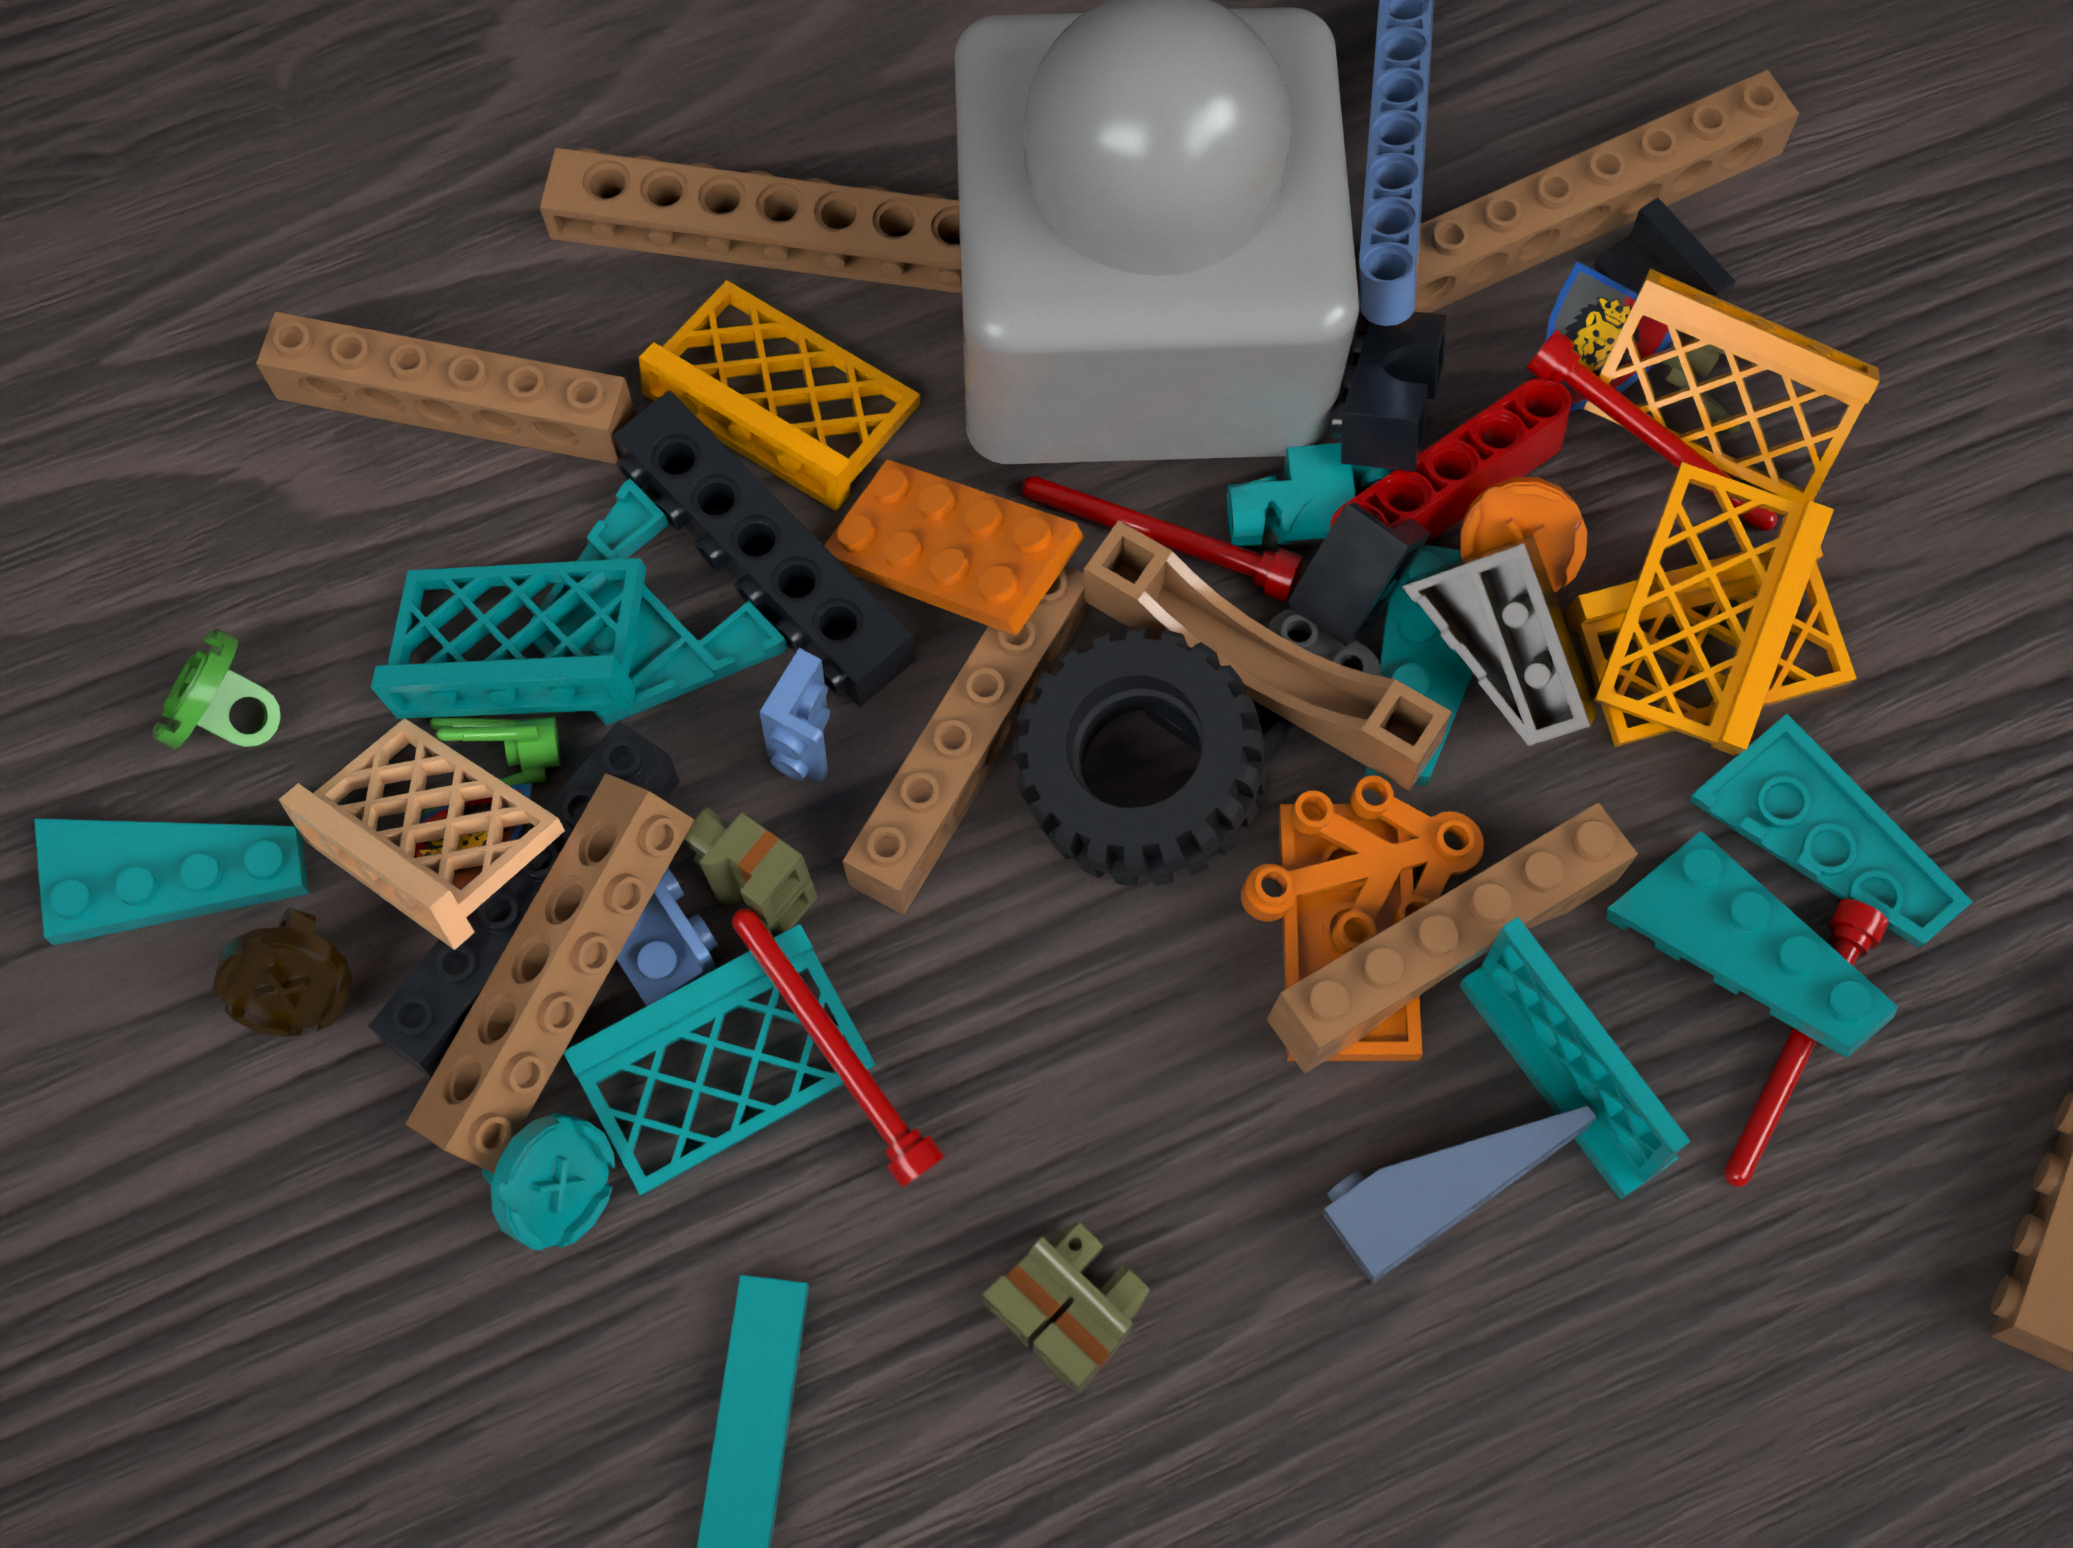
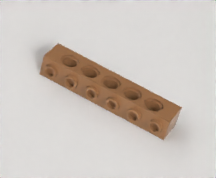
[256,312,636,464]
[843,564,1091,915]
[406,773,694,1173]

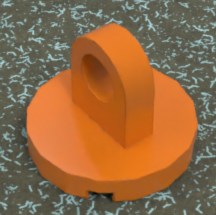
[1460,477,1587,592]

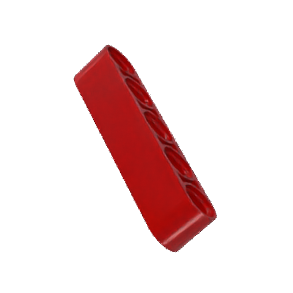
[1330,378,1572,545]

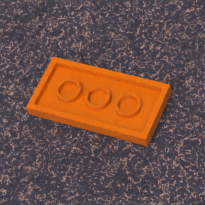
[824,459,1084,636]
[1278,804,1423,1061]

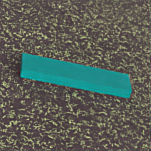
[697,1275,809,1548]

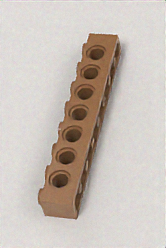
[1355,70,1799,323]
[540,148,962,293]

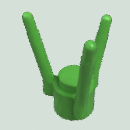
[421,717,561,817]

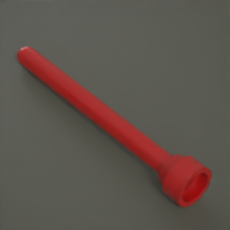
[1526,329,1778,532]
[1021,476,1304,603]
[1724,899,1889,1187]
[732,908,945,1188]

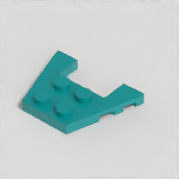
[528,479,788,726]

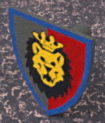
[1545,261,1672,412]

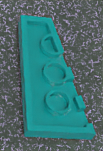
[1364,545,1473,786]
[1689,714,1973,949]
[34,819,309,945]

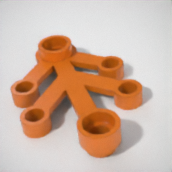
[1241,775,1484,954]

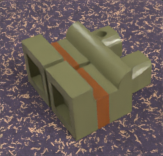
[684,807,818,938]
[982,1221,1150,1396]

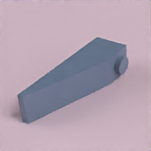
[1324,1106,1596,1284]

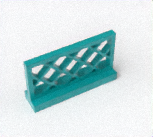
[371,558,646,719]
[1459,917,1690,1201]
[564,924,876,1196]

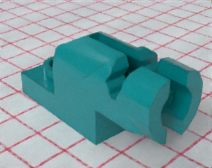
[1226,443,1395,547]

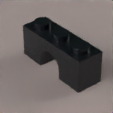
[1331,312,1447,472]

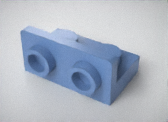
[760,648,830,783]
[616,868,718,1006]

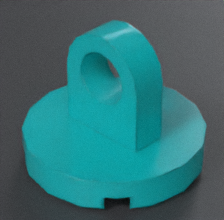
[482,1113,615,1251]

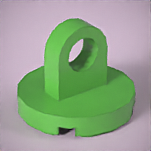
[153,628,281,750]

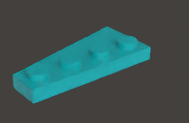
[1606,831,1898,1058]

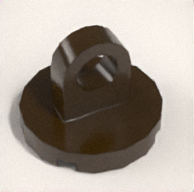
[213,907,352,1037]

